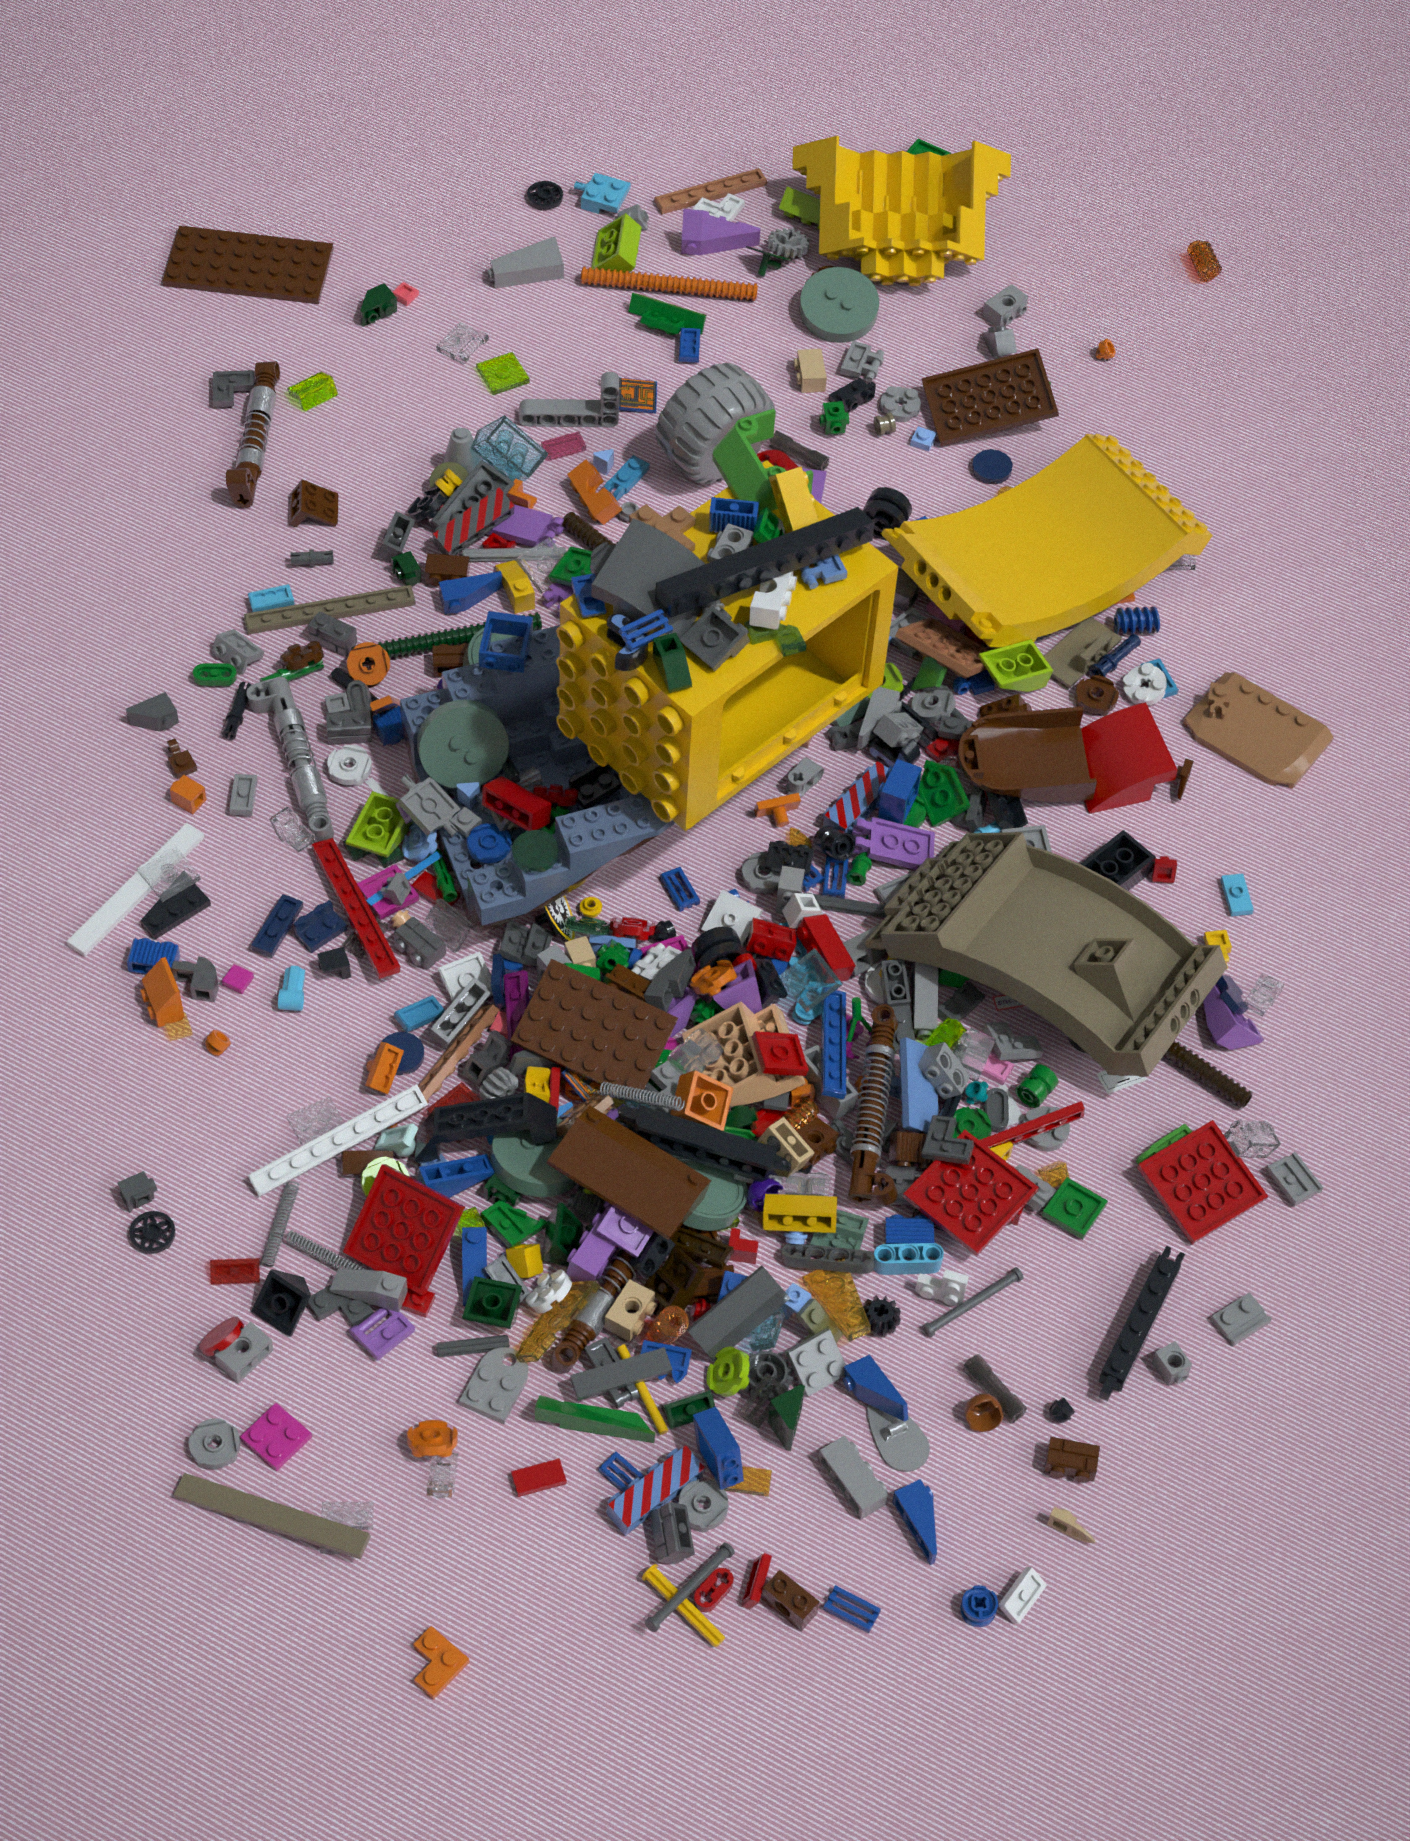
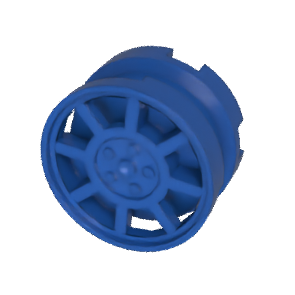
[960,1585,998,1627]

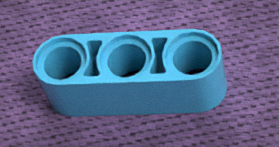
[874,1243,944,1275]

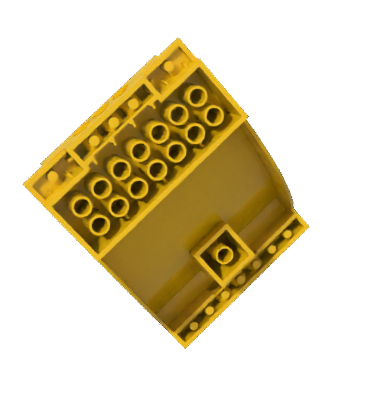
[881,433,1213,647]

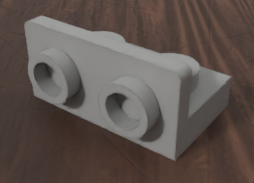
[212,629,264,674]

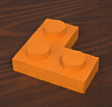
[413,1626,470,1700]

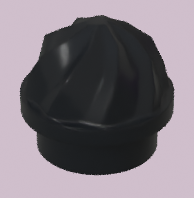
[653,920,676,942]
[1049,1397,1075,1423]

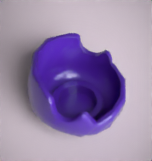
[747,1177,784,1212]

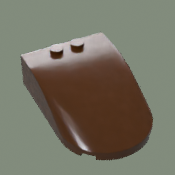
[958,706,1097,802]

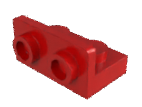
[746,917,796,962]

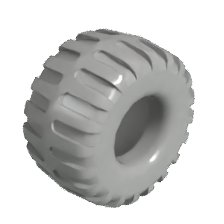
[655,363,776,484]

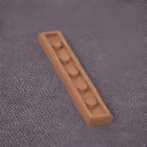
[654,168,767,214]

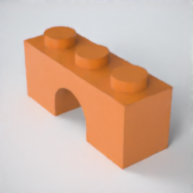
[567,459,623,525]

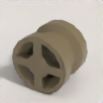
[873,413,896,436]

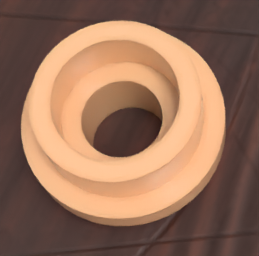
[391,910,411,929]

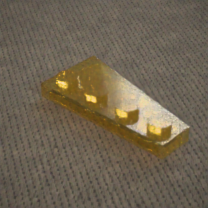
[802,1258,871,1342]
[515,1280,600,1363]

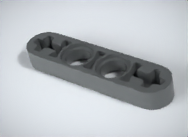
[781,1243,875,1274]

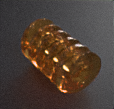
[1187,240,1222,282]
[774,1097,820,1131]
[647,1305,689,1345]

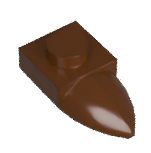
[1176,758,1194,801]

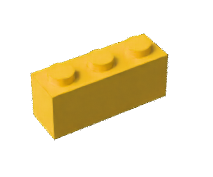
[768,466,821,534]
[763,1194,837,1233]

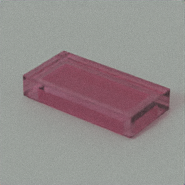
[541,431,586,461]

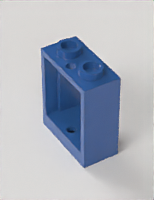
[479,611,533,673]
[693,1406,744,1490]

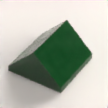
[542,1202,584,1267]
[462,1276,522,1329]
[768,1384,805,1451]

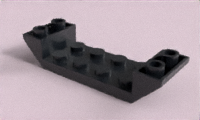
[415,1092,557,1163]

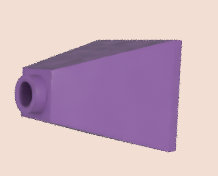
[713,959,763,1014]

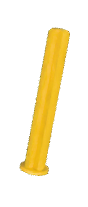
[642,1564,725,1647]

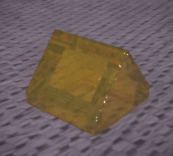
[1037,1161,1070,1188]

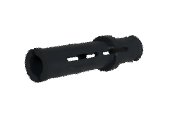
[222,682,251,740]

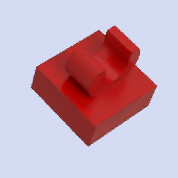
[1151,856,1177,883]

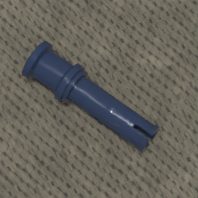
[1089,634,1141,677]

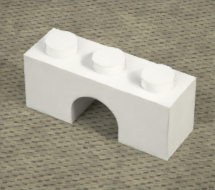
[749,571,797,630]

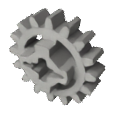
[767,228,810,258]

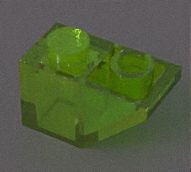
[925,1017,967,1051]

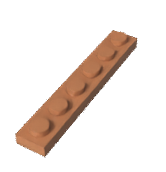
[418,1004,499,1111]

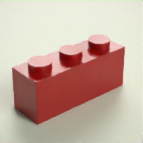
[482,776,551,833]
[796,914,856,984]

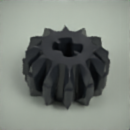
[860,1295,901,1338]

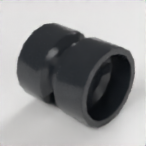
[814,826,855,861]

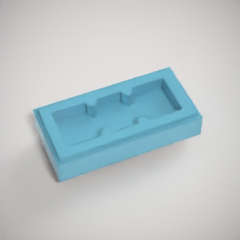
[248,584,295,612]
[1220,874,1254,916]

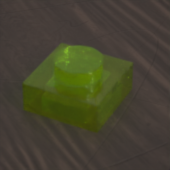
[457,1206,485,1236]

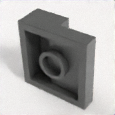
[680,605,750,672]

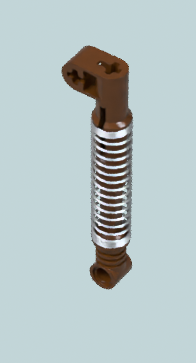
[847,1004,898,1205]

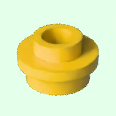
[580,897,602,919]

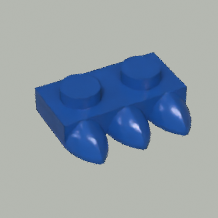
[641,1340,692,1384]

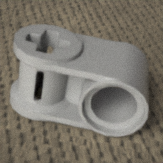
[786,757,824,798]

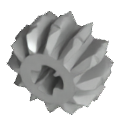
[479,1067,518,1100]

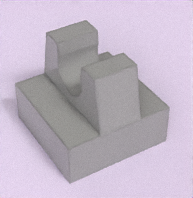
[380,873,412,905]

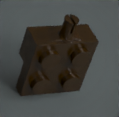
[644,1247,705,1319]

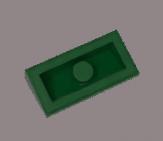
[661,1389,715,1429]

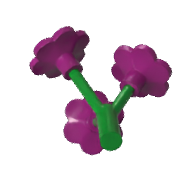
[846,997,872,1059]

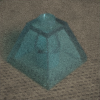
[778,948,843,1013]

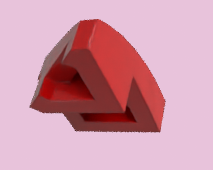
[482,533,518,549]

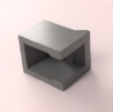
[117,1171,158,1213]

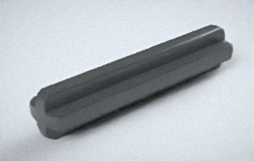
[436,1335,510,1357]

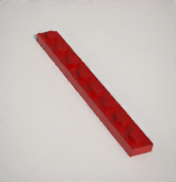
[312,838,401,979]

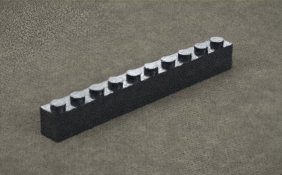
[655,507,874,618]

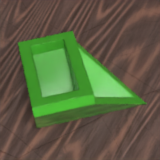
[912,657,948,690]

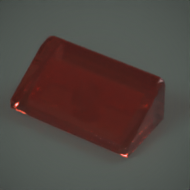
[210,1257,260,1285]

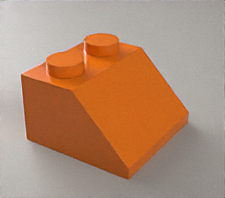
[140,957,185,1028]
[670,1070,734,1131]

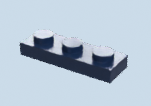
[251,894,304,958]

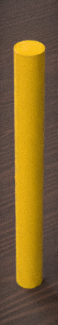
[617,1344,669,1435]

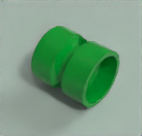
[1015,1064,1059,1108]

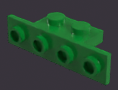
[628,292,707,335]

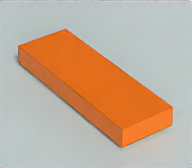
[370,695,400,714]

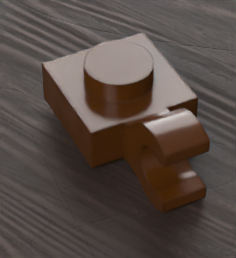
[167,738,198,779]

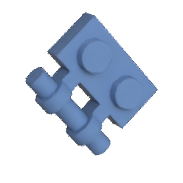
[800,554,847,589]

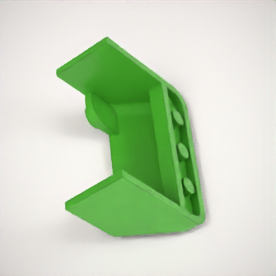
[712,409,813,515]

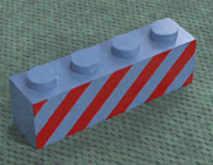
[823,761,888,835]
[606,1445,705,1536]

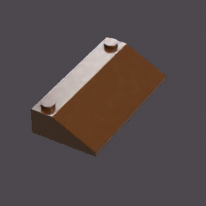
[546,1105,712,1240]

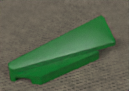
[535,1395,655,1443]

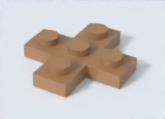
[629,504,696,552]
[557,1086,616,1136]

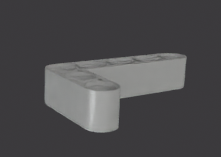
[519,372,619,428]

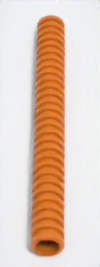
[581,266,758,301]

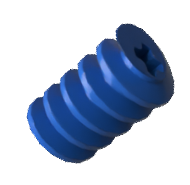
[1113,606,1160,634]

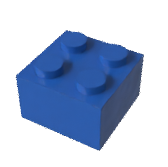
[876,759,922,824]

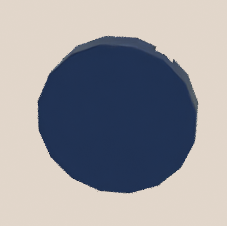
[972,449,1013,484]
[378,1032,424,1075]

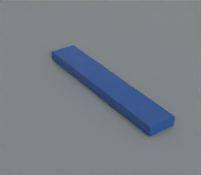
[821,988,846,1100]

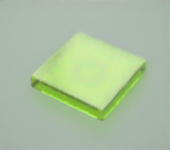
[476,352,530,395]

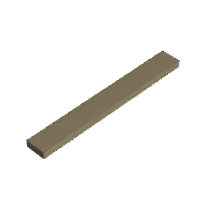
[244,585,416,635]
[174,1473,371,1559]

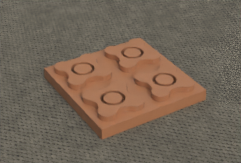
[895,617,990,678]

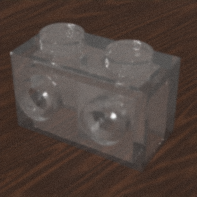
[1223,1120,1281,1158]

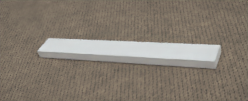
[67,823,205,957]
[248,1084,428,1197]

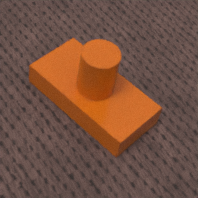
[754,793,801,827]
[365,1042,404,1095]

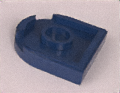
[491,954,506,1010]

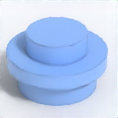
[783,1231,808,1244]

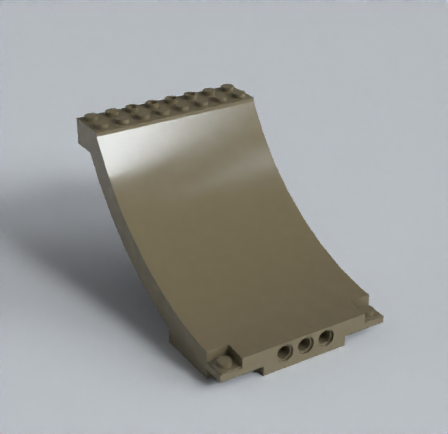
[865,832,1227,1077]

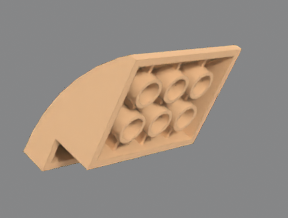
[682,1001,806,1107]

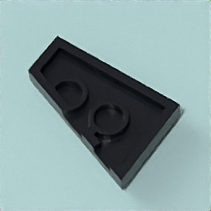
[141,871,211,940]

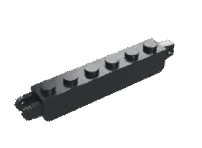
[615,1105,792,1182]
[1098,1245,1185,1401]

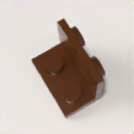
[289,479,339,527]

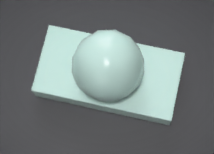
[374,1123,418,1157]

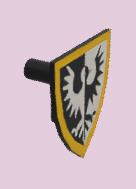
[535,895,575,942]

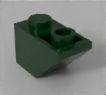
[360,283,397,327]
[652,632,692,693]

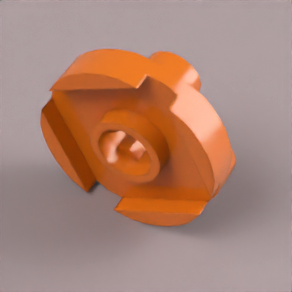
[346,642,390,685]
[690,960,737,996]
[407,1420,458,1457]

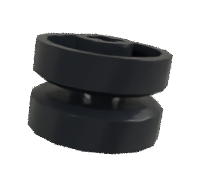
[862,487,912,540]
[691,926,746,970]

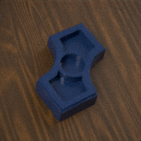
[1217,975,1248,1014]

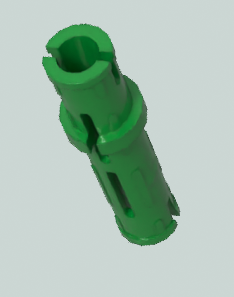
[259,659,324,688]
[428,849,457,902]

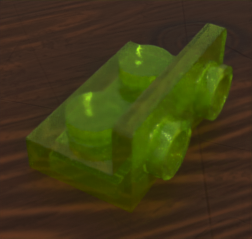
[287,371,338,411]

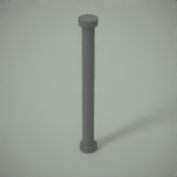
[922,1267,1024,1338]
[645,1542,735,1632]

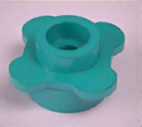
[965,1081,989,1105]

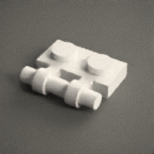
[631,943,682,982]

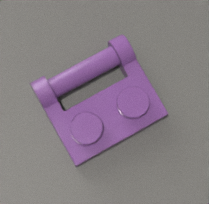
[349,1307,415,1361]

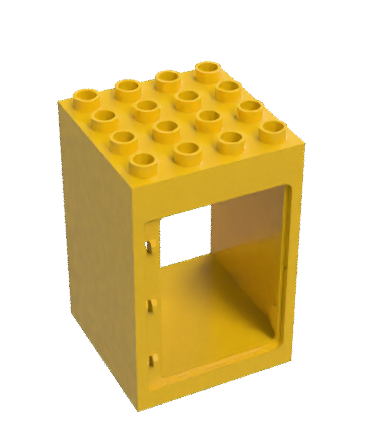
[556,460,899,832]

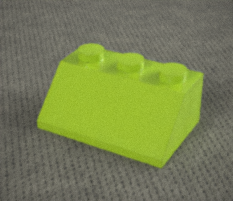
[779,187,820,229]
[591,213,642,272]

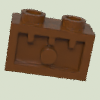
[603,963,651,1002]

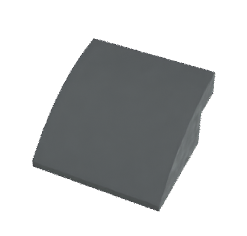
[591,518,705,639]

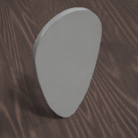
[867,1404,930,1472]

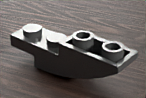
[881,959,915,1053]

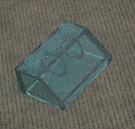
[471,415,548,481]

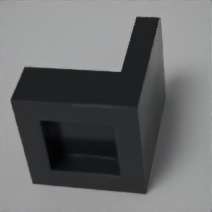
[317,947,351,980]

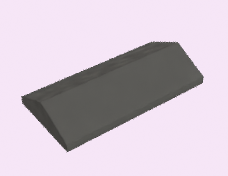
[431,460,515,527]
[687,1265,791,1361]

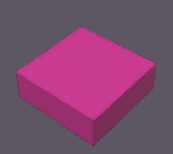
[222,964,254,994]

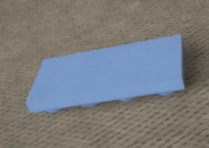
[899,1037,939,1134]

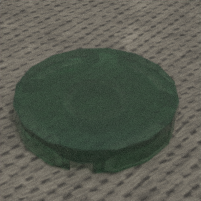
[512,830,559,873]
[565,916,610,935]

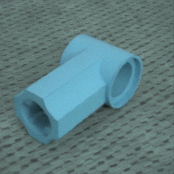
[278,966,306,1011]

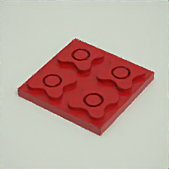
[1137,1120,1269,1245]
[903,1130,1039,1257]
[343,1164,465,1295]

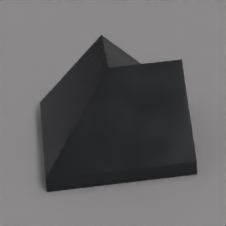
[251,1269,311,1337]

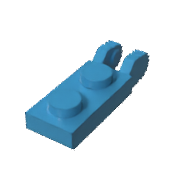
[603,455,650,501]

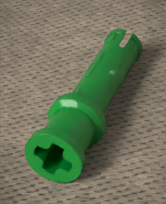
[846,834,872,886]

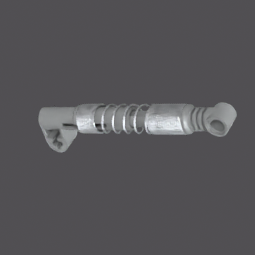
[247,677,334,842]

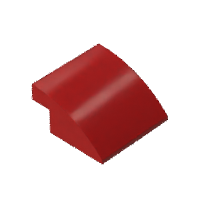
[1081,702,1178,814]

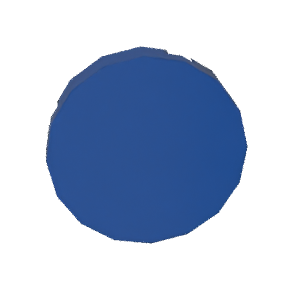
[466,823,512,863]

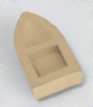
[1047,1506,1095,1544]

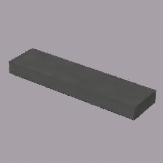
[570,1347,673,1401]

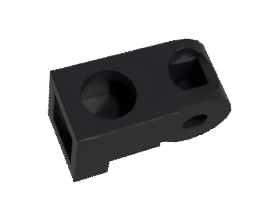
[630,1231,676,1278]

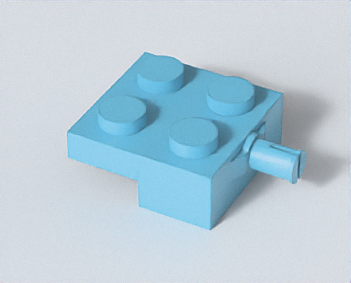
[574,173,631,214]

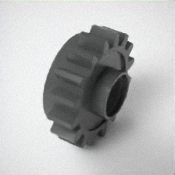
[743,1349,793,1403]

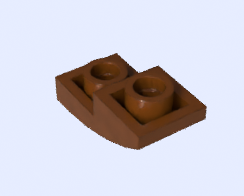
[341,1150,393,1177]

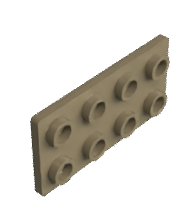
[1044,617,1122,688]

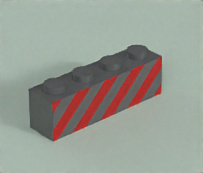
[432,488,515,555]

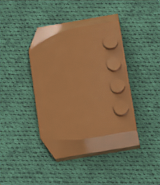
[1183,672,1334,789]

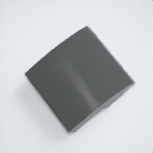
[497,920,553,966]

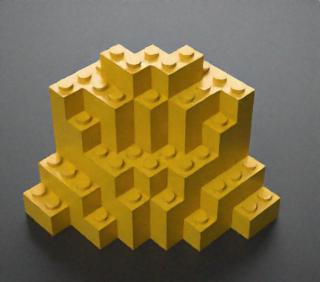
[792,136,1011,286]

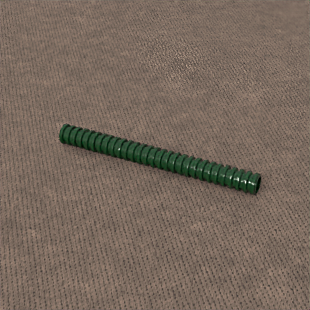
[351,612,542,664]

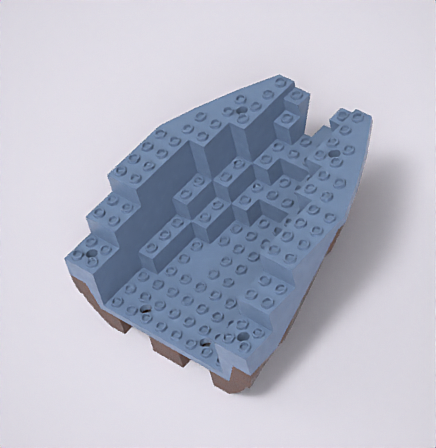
[400,625,675,935]

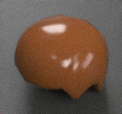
[964,1393,1003,1432]

